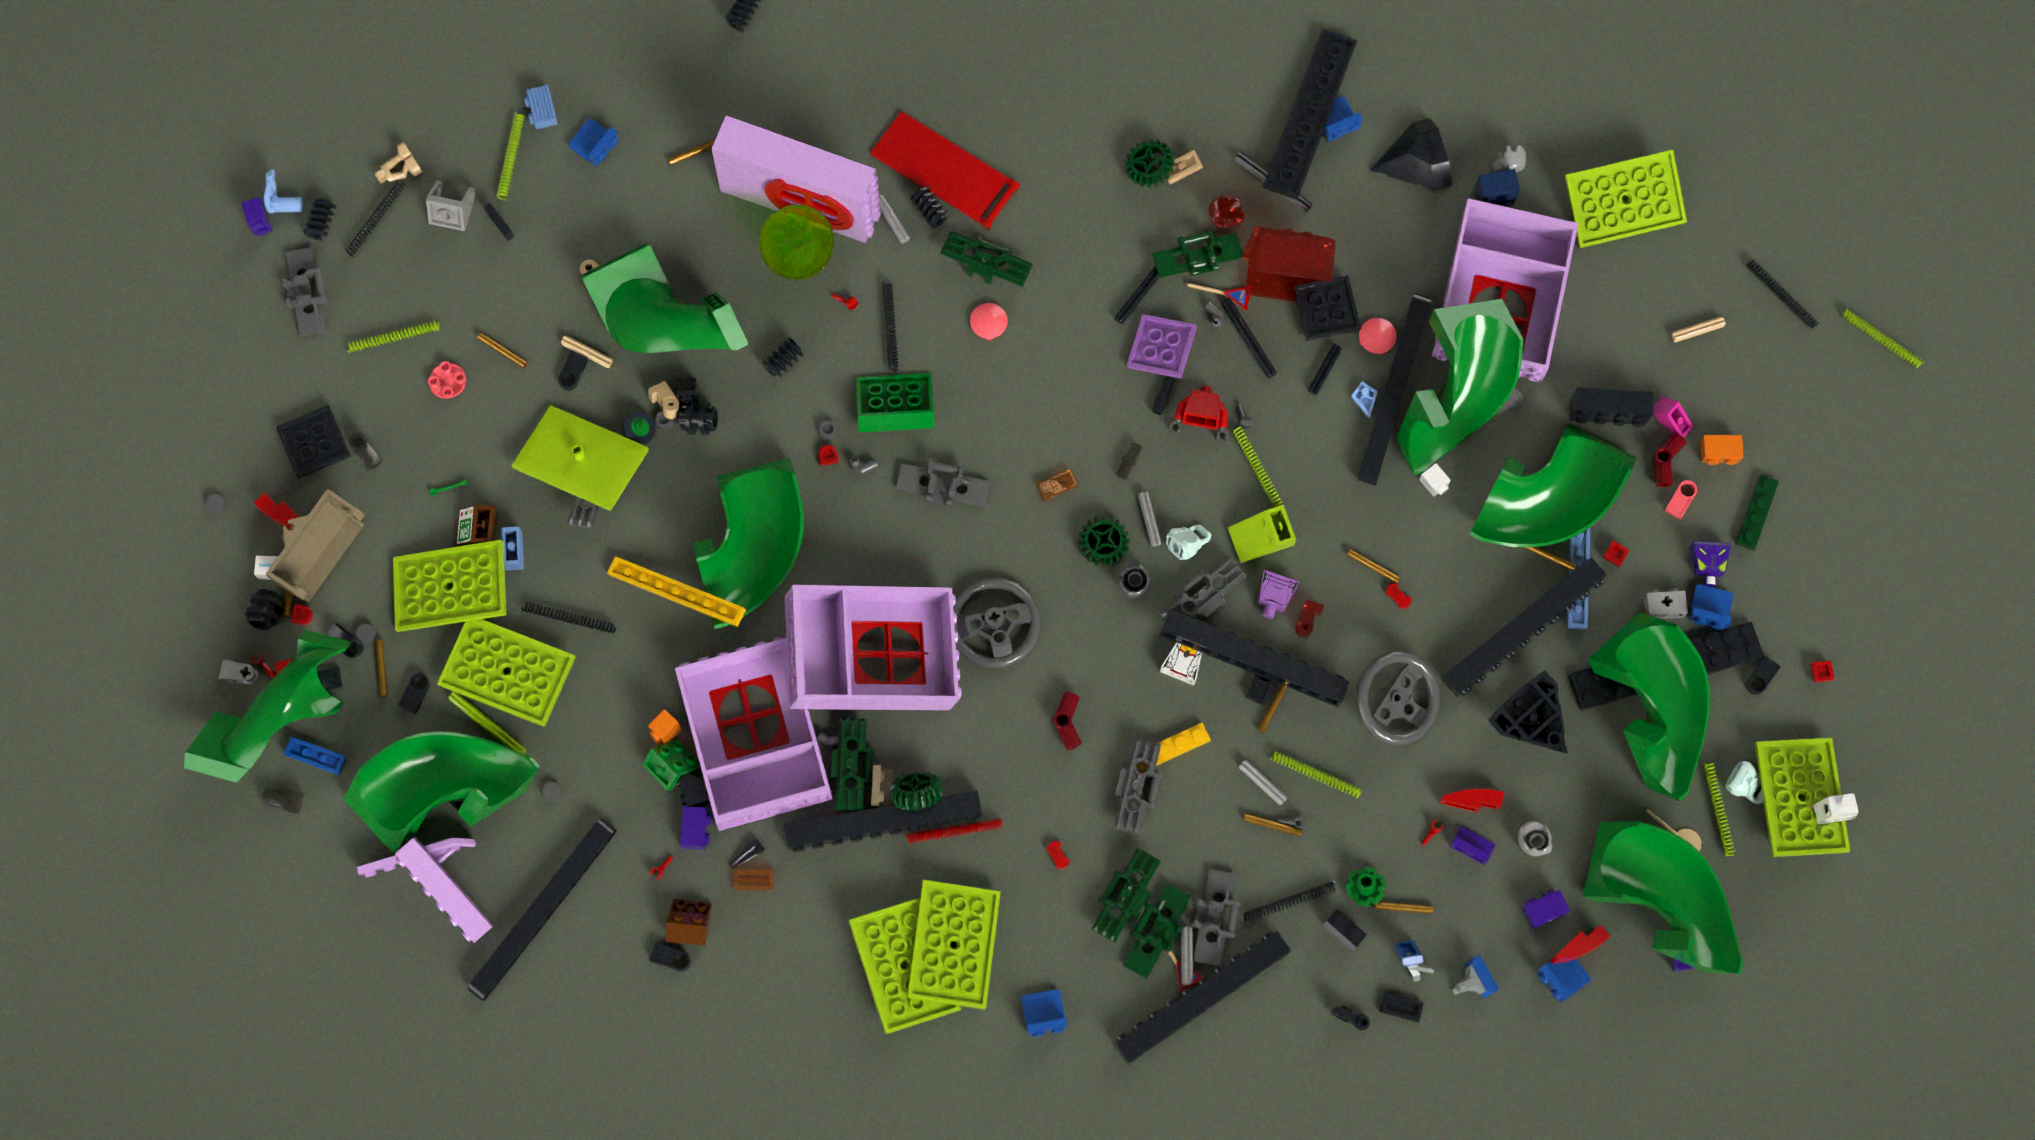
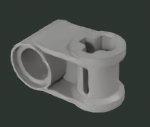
[218,660,259,685]

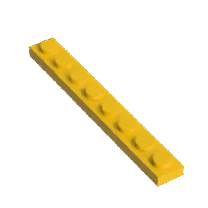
[607,556,746,627]

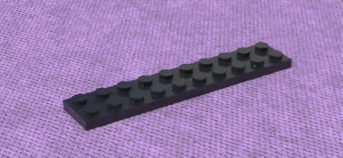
[1262,29,1357,200]
[1569,621,1764,711]

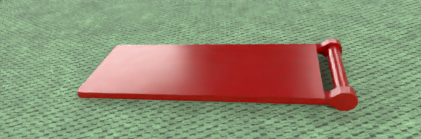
[871,112,1020,230]

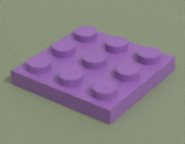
[1127,314,1197,379]

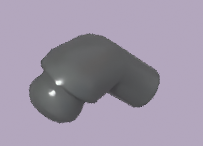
[1205,301,1224,328]
[849,457,878,474]
[818,731,839,748]

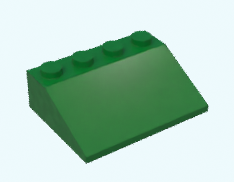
[856,373,935,433]

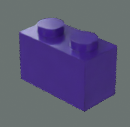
[241,197,273,236]
[680,807,711,850]
[1522,889,1570,930]

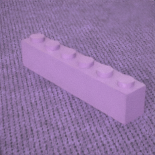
[395,837,493,943]

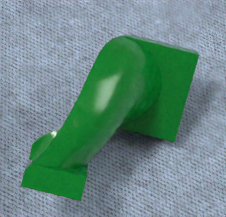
[580,242,748,353]
[1396,299,1523,475]
[1469,424,1637,547]
[693,457,804,629]
[1588,612,1710,801]
[184,629,350,783]
[343,732,540,855]
[1582,821,1743,975]

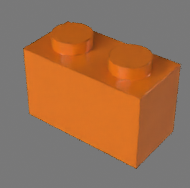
[1700,435,1743,465]
[648,709,682,745]

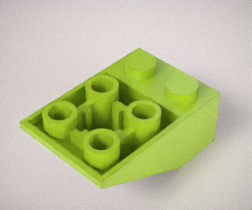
[1228,505,1296,563]

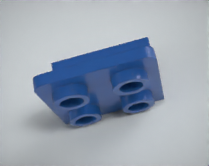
[1323,97,1363,142]
[568,119,619,167]
[1688,584,1733,630]
[1536,959,1591,1003]
[1021,990,1068,1037]

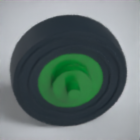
[621,411,656,445]

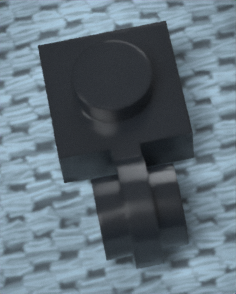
[1331,1005,1370,1030]

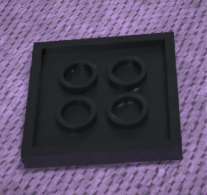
[1293,276,1361,341]
[276,405,351,479]

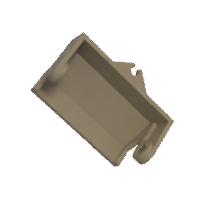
[266,489,365,603]

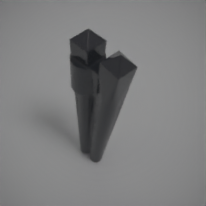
[729,840,765,869]

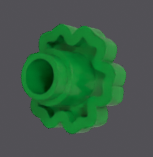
[1346,867,1386,907]

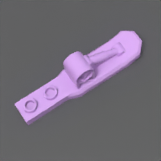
[357,838,477,878]

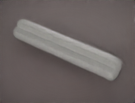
[878,195,910,244]
[1138,492,1161,547]
[1239,760,1287,805]
[1181,927,1193,985]

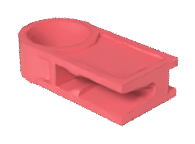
[1665,480,1697,520]

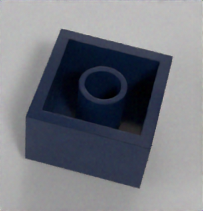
[1474,169,1520,207]

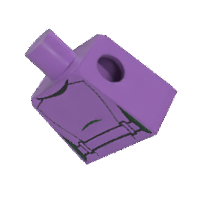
[1258,570,1299,619]

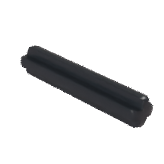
[1308,344,1342,395]

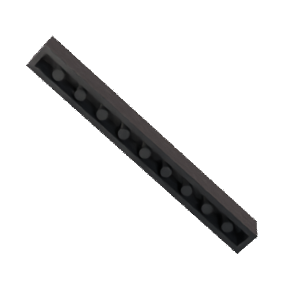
[1442,557,1607,697]
[1159,609,1349,707]
[784,790,982,852]
[1114,931,1291,1065]

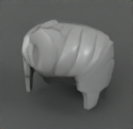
[1493,145,1526,173]
[1518,821,1552,856]

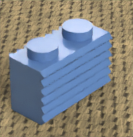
[524,85,558,129]
[501,526,525,571]

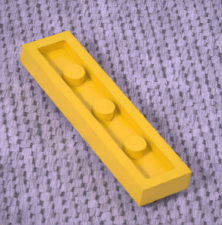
[1137,723,1211,772]

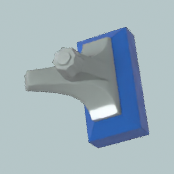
[1395,940,1434,981]
[1452,955,1500,999]

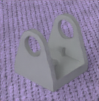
[426,180,475,231]

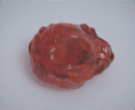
[1208,196,1244,228]

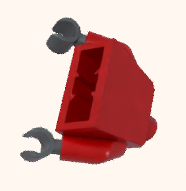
[1170,386,1228,441]

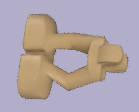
[375,142,422,183]

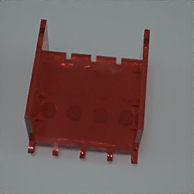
[1242,226,1336,302]

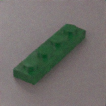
[1736,474,1779,551]

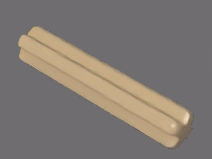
[1671,316,1726,342]
[561,335,613,368]

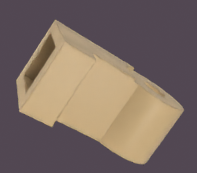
[648,381,679,419]

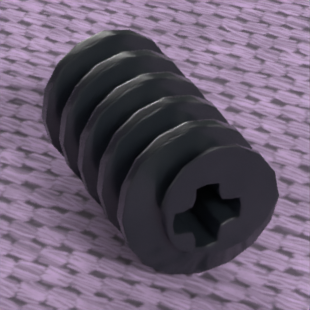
[725,0,762,32]
[910,186,948,228]
[303,198,337,241]
[762,338,804,377]

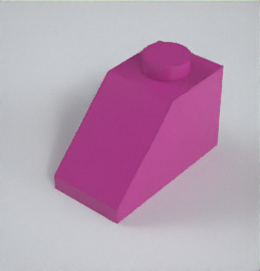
[1653,396,1694,437]

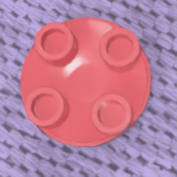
[970,303,1008,340]
[1359,318,1397,355]
[428,361,466,399]

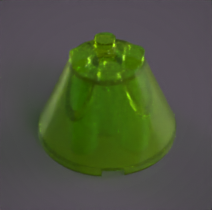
[759,205,835,280]

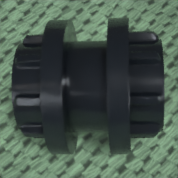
[679,401,718,435]
[245,589,284,630]

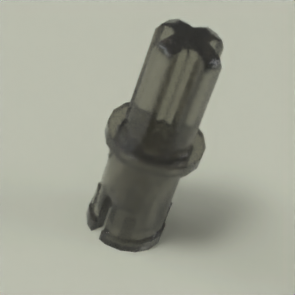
[1116,443,1142,480]

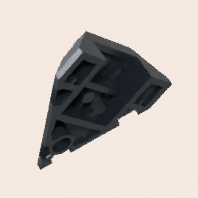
[1370,118,1452,191]
[1488,670,1568,754]

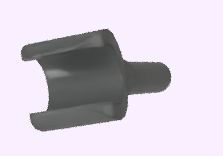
[1237,403,1251,429]
[1278,816,1307,829]

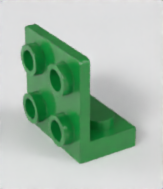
[642,739,701,791]

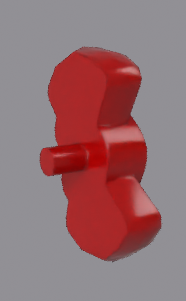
[1386,583,1412,609]
[1046,841,1070,869]

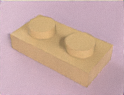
[1167,150,1203,184]

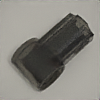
[349,433,382,471]
[262,788,304,813]

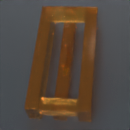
[734,870,774,891]

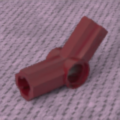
[1652,432,1687,488]
[1053,691,1082,751]

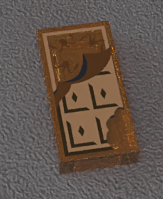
[1036,469,1079,502]

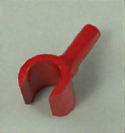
[832,293,858,310]
[1421,820,1443,846]
[650,856,673,880]

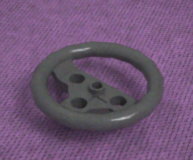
[953,577,1041,668]
[1356,651,1440,745]

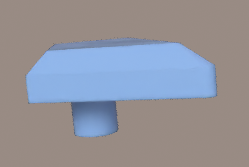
[1351,381,1378,418]

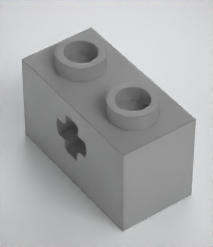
[1643,588,1688,619]

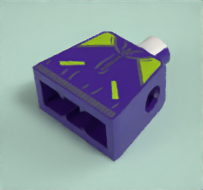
[1690,541,1731,587]

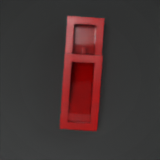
[254,493,299,529]
[1440,789,1504,813]
[1549,925,1611,964]

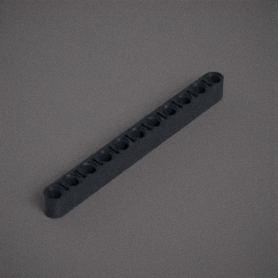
[1357,293,1432,486]
[467,818,617,1001]

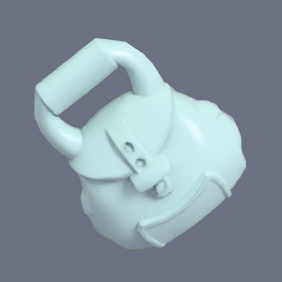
[1166,525,1211,560]
[1725,761,1763,804]

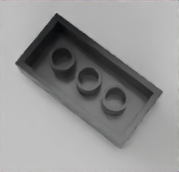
[1570,387,1653,427]

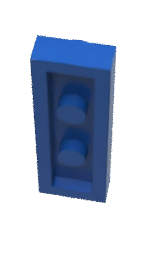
[284,737,346,776]

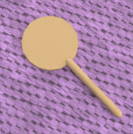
[1646,809,1701,851]

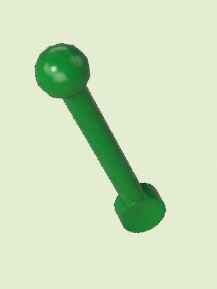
[429,479,468,496]

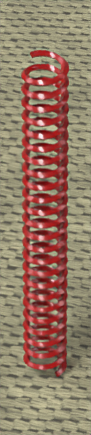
[906,818,1003,844]

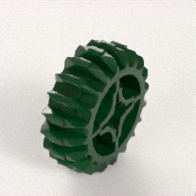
[1125,138,1175,188]
[1078,515,1130,567]
[890,771,943,811]

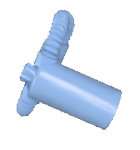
[263,169,303,214]

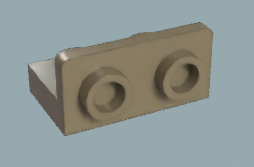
[871,765,893,808]

